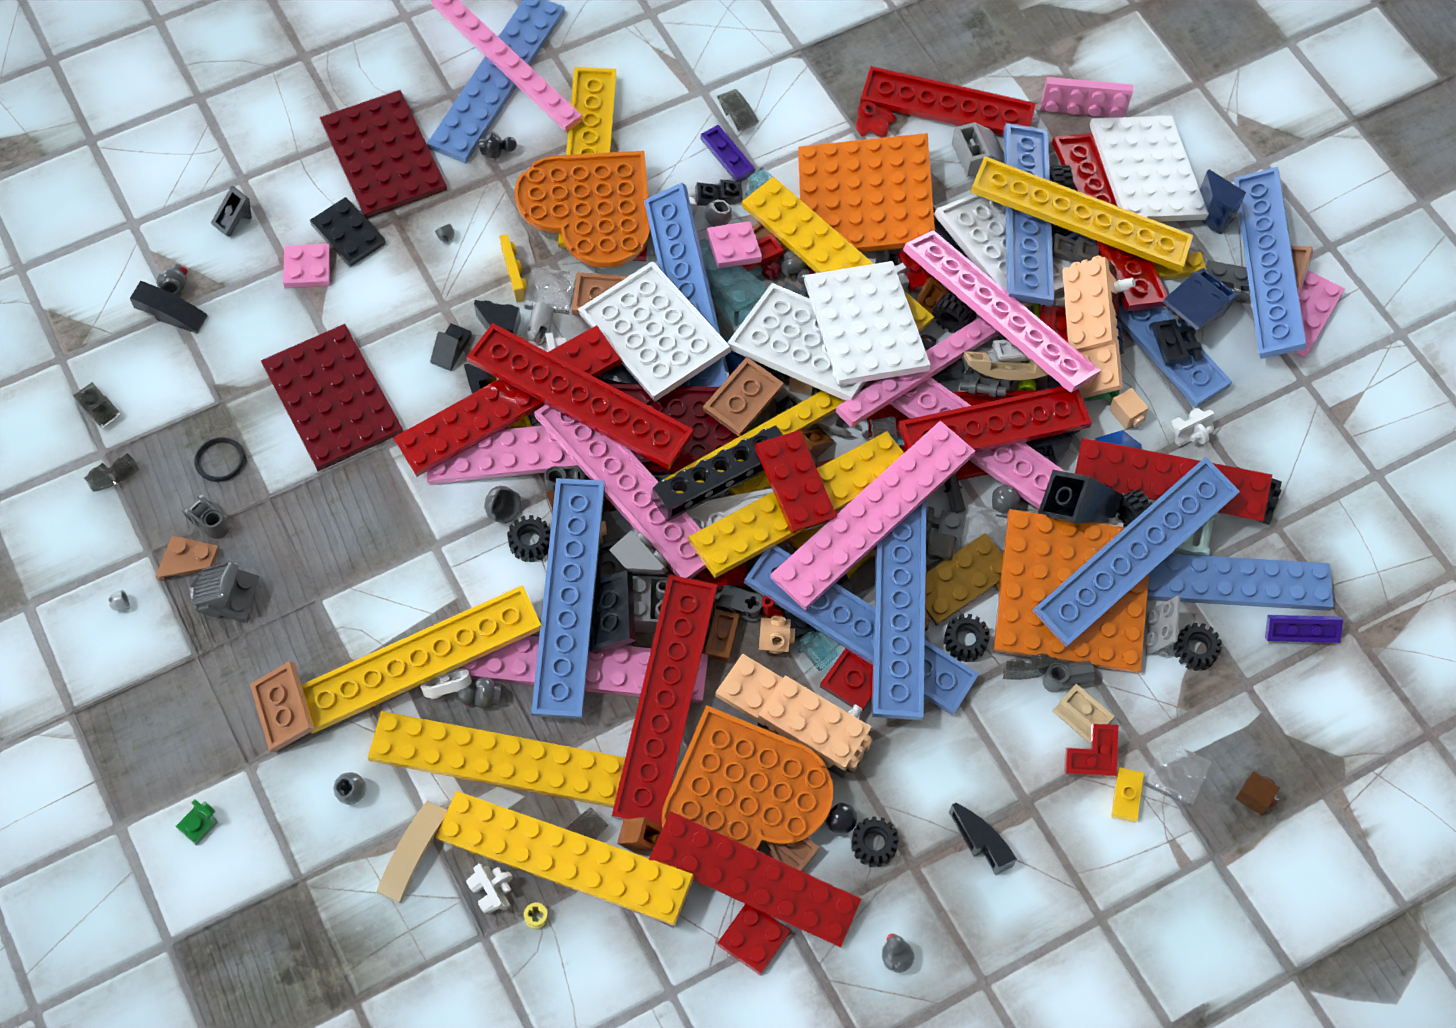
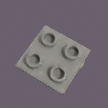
[1146,595,1180,657]

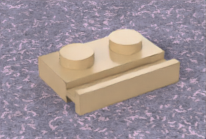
[1052,684,1115,745]

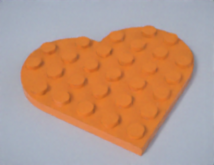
[515,151,650,268]
[662,705,833,850]

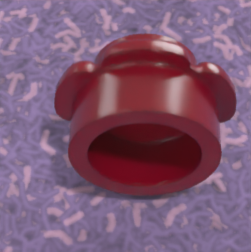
[761,261,782,280]

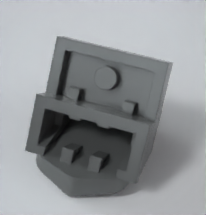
[190,561,260,623]

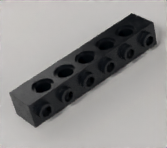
[652,425,783,522]

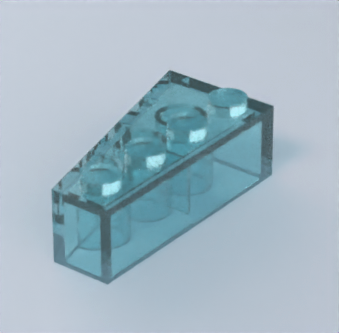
[699,238,769,327]

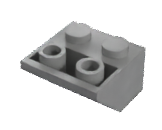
[952,122,1005,177]
[609,530,670,576]
[633,576,668,633]

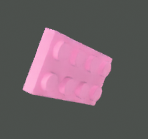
[1040,77,1133,118]
[1294,270,1345,357]

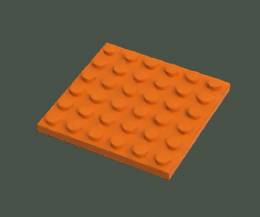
[798,133,935,252]
[993,509,1149,674]

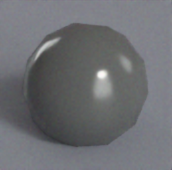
[705,200,732,227]
[992,485,1020,515]
[333,772,366,805]

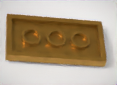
[925,532,1003,626]

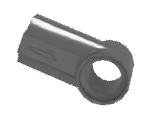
[1042,661,1095,693]

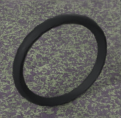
[194,437,245,482]

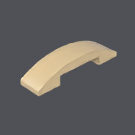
[963,351,1048,380]
[377,801,447,903]

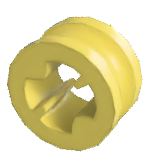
[524,902,548,929]

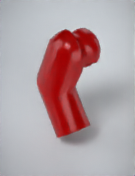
[762,596,785,618]

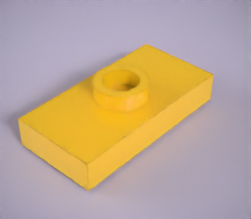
[1111,767,1144,823]

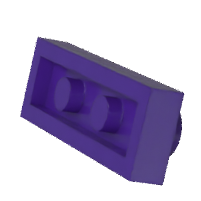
[701,124,755,181]
[1265,615,1343,643]

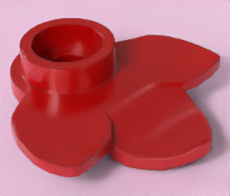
[856,101,896,138]

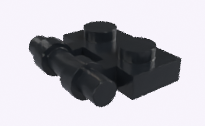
[1152,319,1203,366]

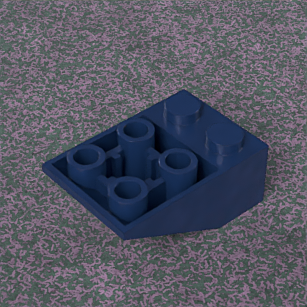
[1162,268,1238,330]

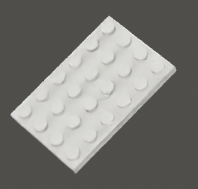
[1089,116,1208,222]
[934,194,1071,308]
[578,261,731,401]
[804,261,930,386]
[727,283,865,401]

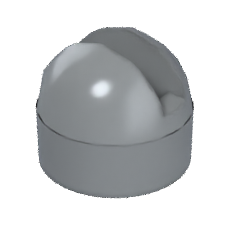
[109,590,130,611]

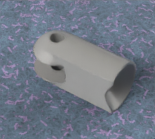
[527,303,554,344]
[813,412,852,437]

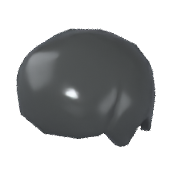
[484,485,521,524]

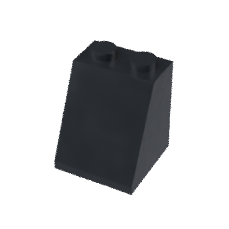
[1038,469,1123,524]

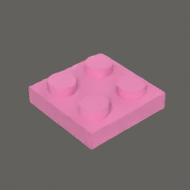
[706,221,762,269]
[283,244,331,288]

